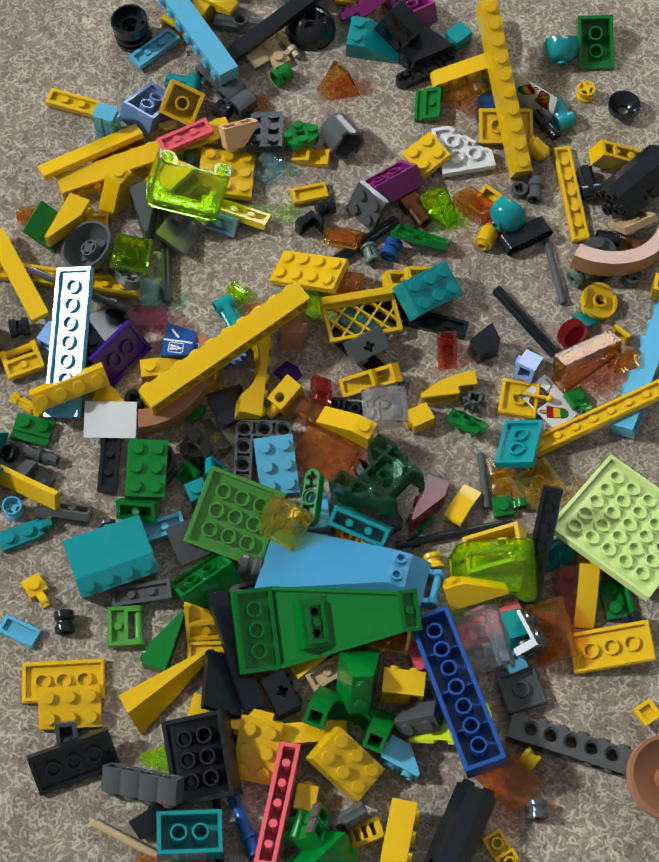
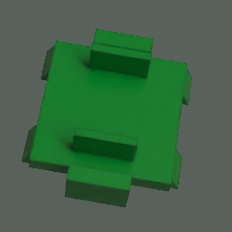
[446,408,488,438]

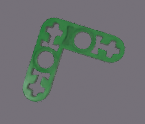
[274,469,325,527]

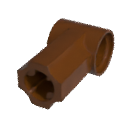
[398,192,433,228]

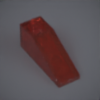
[552,564,579,632]

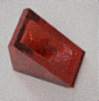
[436,331,457,369]

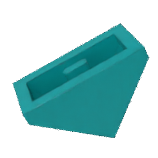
[499,608,530,653]

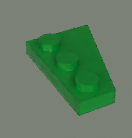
[390,223,451,252]

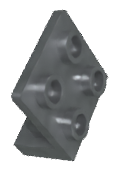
[154,200,209,256]
[513,608,550,661]

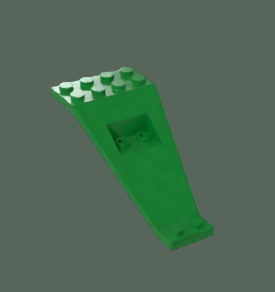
[230,586,422,675]

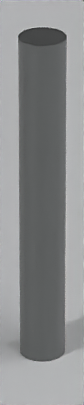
[477,452,491,509]

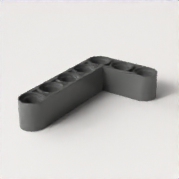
[234,420,293,480]

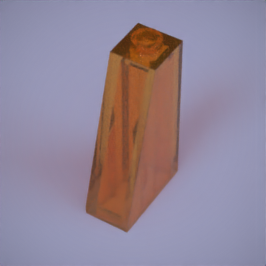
[552,330,622,394]

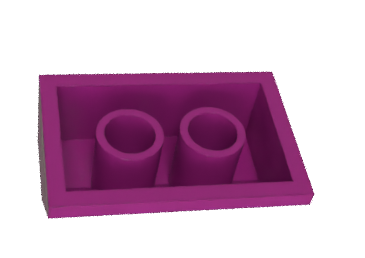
[356,160,425,207]

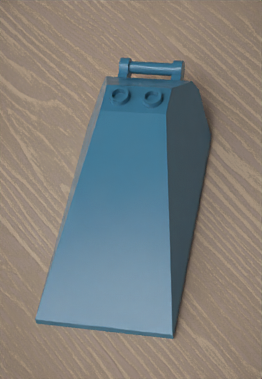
[255,525,445,610]

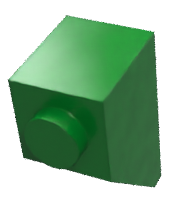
[116,497,162,522]

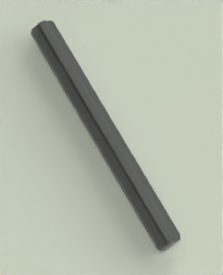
[160,204,173,304]

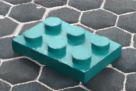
[494,420,544,468]

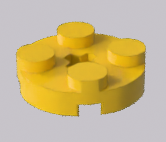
[580,282,618,320]

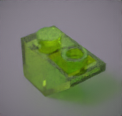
[420,187,460,228]

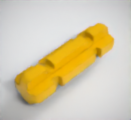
[10,392,44,418]

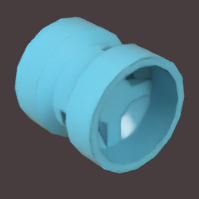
[2,496,25,521]

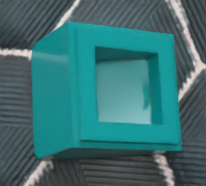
[572,311,598,331]

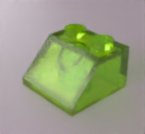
[109,232,153,275]

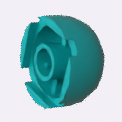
[543,35,579,66]
[490,195,527,232]

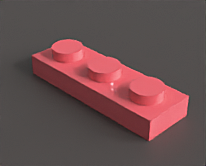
[156,117,214,156]

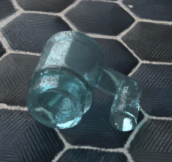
[254,152,286,183]

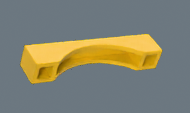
[234,311,273,421]

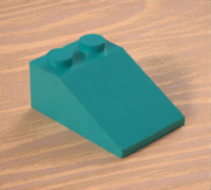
[346,16,400,64]

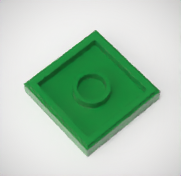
[22,200,61,252]

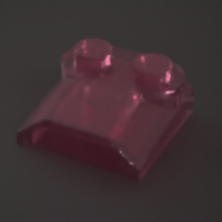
[127,305,170,329]

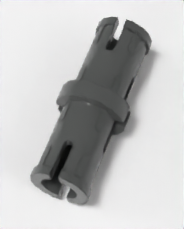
[19,443,60,467]

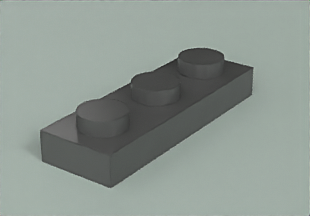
[111,578,173,607]

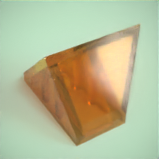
[317,60,360,100]

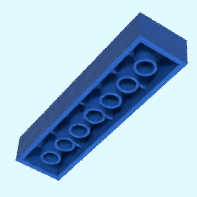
[411,605,508,779]

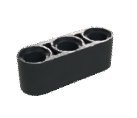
[498,216,553,256]

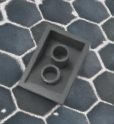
[128,180,160,250]

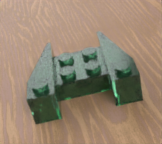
[329,434,425,517]

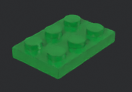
[124,439,169,500]

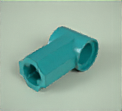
[165,73,202,91]
[552,96,577,132]
[212,294,241,327]

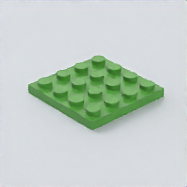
[183,466,286,562]

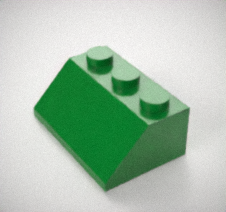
[172,553,243,609]

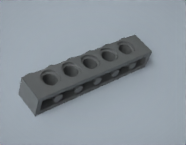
[505,712,633,779]

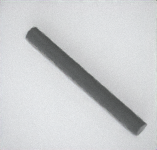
[542,237,567,305]

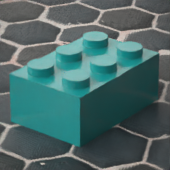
[392,260,463,322]
[156,809,223,862]

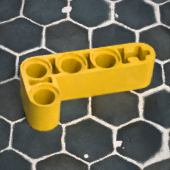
[430,53,491,92]

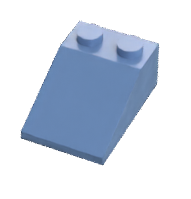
[120,82,167,136]

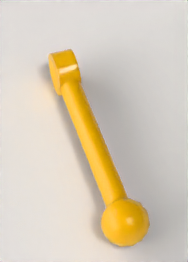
[513,388,553,402]

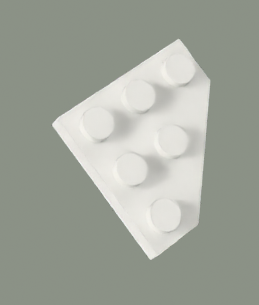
[431,126,496,178]

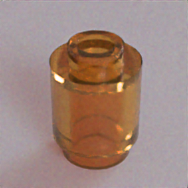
[16,205,37,225]

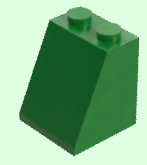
[336,650,381,714]
[284,830,360,862]

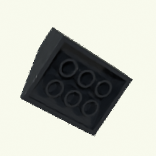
[161,709,243,807]

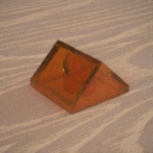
[452,186,494,227]

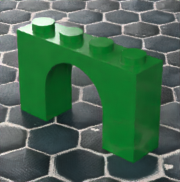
[302,685,395,754]

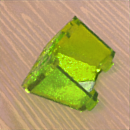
[146,148,231,221]
[447,538,537,602]

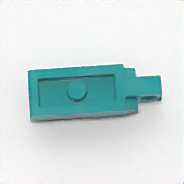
[0,517,54,553]

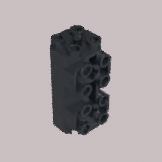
[594,145,659,219]
[423,779,497,862]

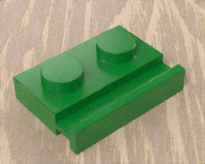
[414,87,443,123]
[9,412,56,449]
[598,579,635,622]

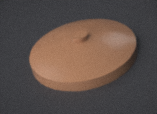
[626,735,659,820]

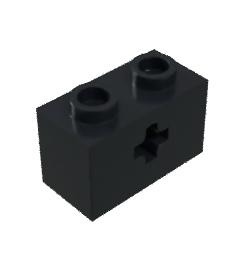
[260,669,303,721]

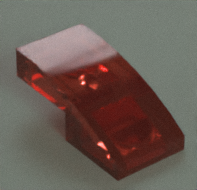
[310,374,332,407]

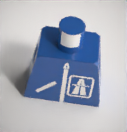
[161,323,199,360]

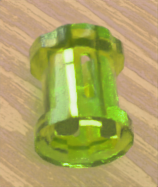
[226,280,251,305]

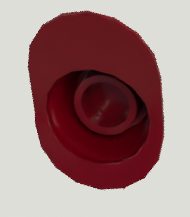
[557,318,592,354]

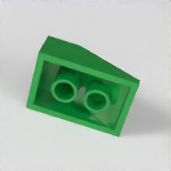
[576,15,614,69]

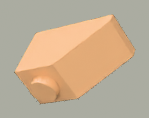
[218,117,258,152]

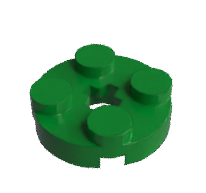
[283,120,319,151]

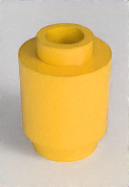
[526,135,550,161]
[475,223,498,251]

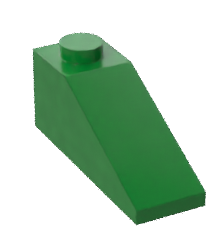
[140,612,185,673]

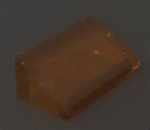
[324,226,366,250]
[367,631,412,656]

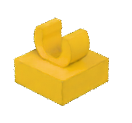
[632,698,659,728]

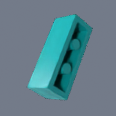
[327,504,394,547]

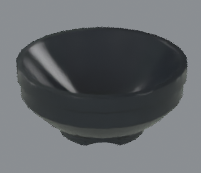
[608,90,641,121]

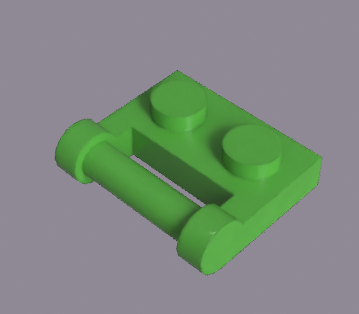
[107,605,146,648]

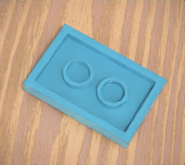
[253,434,300,494]

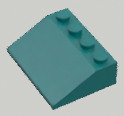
[62,514,159,599]

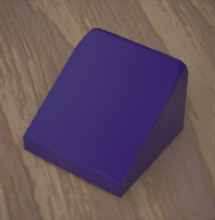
[273,361,302,382]

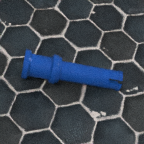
[227,795,259,860]

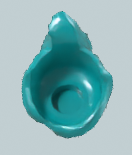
[547,537,578,570]

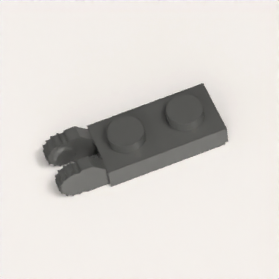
[34,502,93,523]

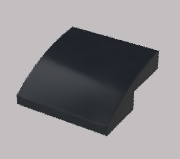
[205,384,244,430]

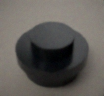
[1,444,20,463]

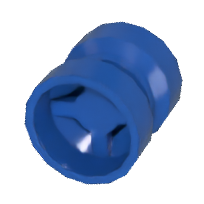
[380,236,403,262]

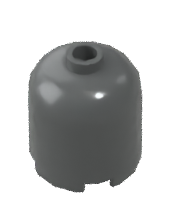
[321,113,365,160]

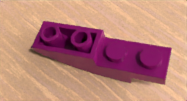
[339,0,386,22]

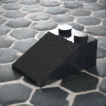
[87,309,131,358]

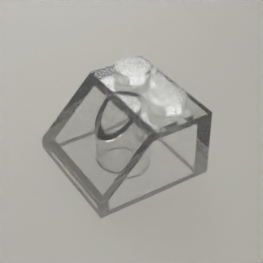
[361,385,409,432]

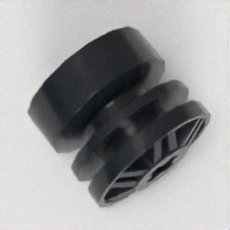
[111,4,152,53]

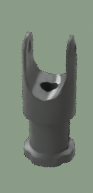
[526,164,546,205]

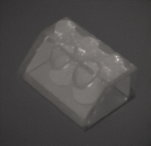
[452,604,515,676]

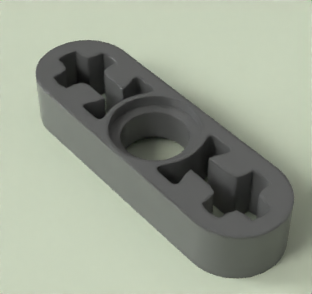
[108,259,140,291]

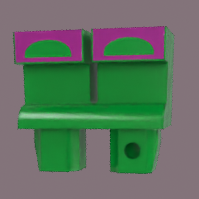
[283,802,330,851]

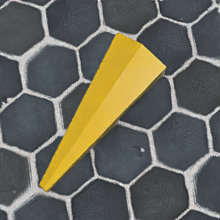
[118,646,214,735]

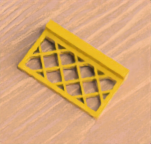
[318,285,403,344]

